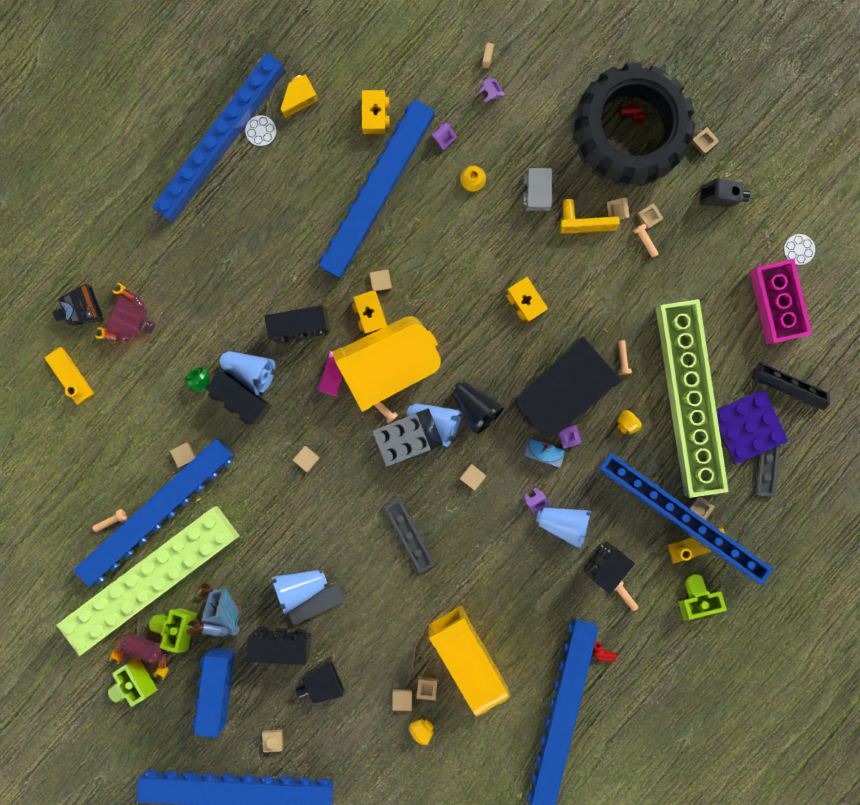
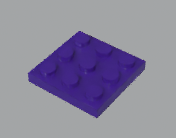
[716,389,788,464]

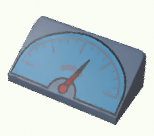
[523,437,565,468]

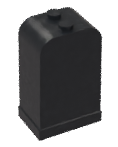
[516,336,622,436]

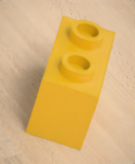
[362,90,390,134]
[506,277,548,323]
[352,290,387,335]

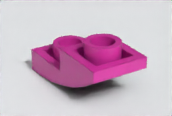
[318,351,343,396]

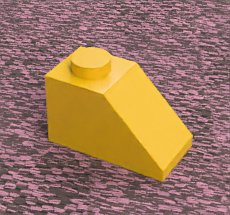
[281,74,319,118]

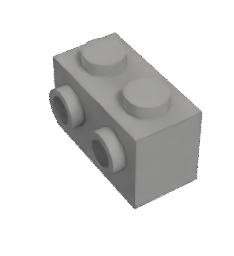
[523,168,552,211]

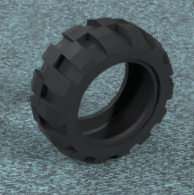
[573,63,695,187]

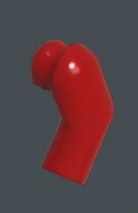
[619,106,647,124]
[592,642,616,662]

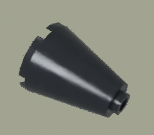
[452,382,504,434]

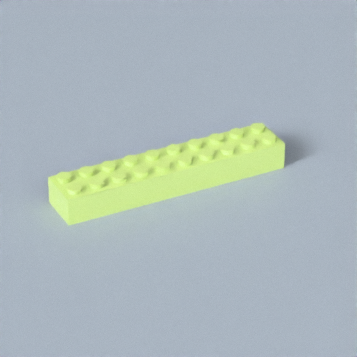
[656,299,729,498]
[57,506,240,656]

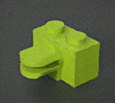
[678,575,727,621]
[149,608,198,653]
[108,657,158,707]

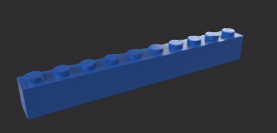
[152,52,286,223]
[319,99,435,280]
[73,438,235,587]
[597,453,773,585]
[526,618,598,805]
[137,770,334,805]

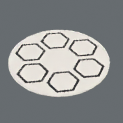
[245,115,276,146]
[784,234,815,265]

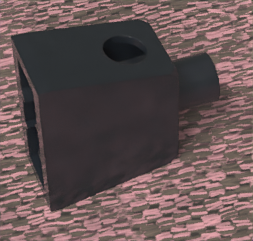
[700,178,750,207]
[296,657,345,703]

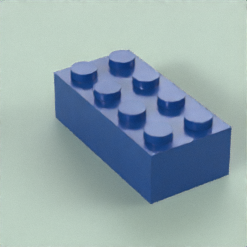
[192,647,235,738]

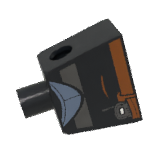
[53,284,104,326]

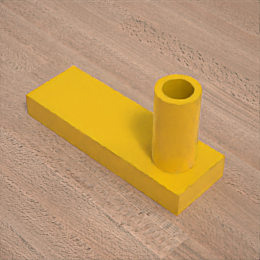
[559,199,620,234]
[44,347,94,405]
[667,527,725,563]

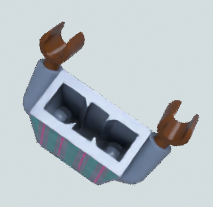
[186,582,240,637]

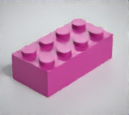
[749,259,812,345]

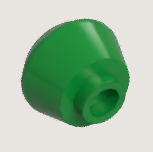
[184,367,210,392]

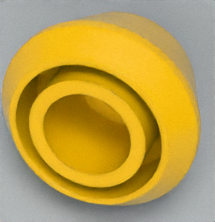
[460,165,486,192]
[617,410,642,435]
[409,719,434,745]

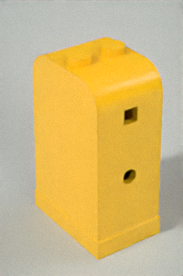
[332,316,441,412]
[428,605,511,717]

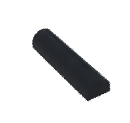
[752,362,830,411]

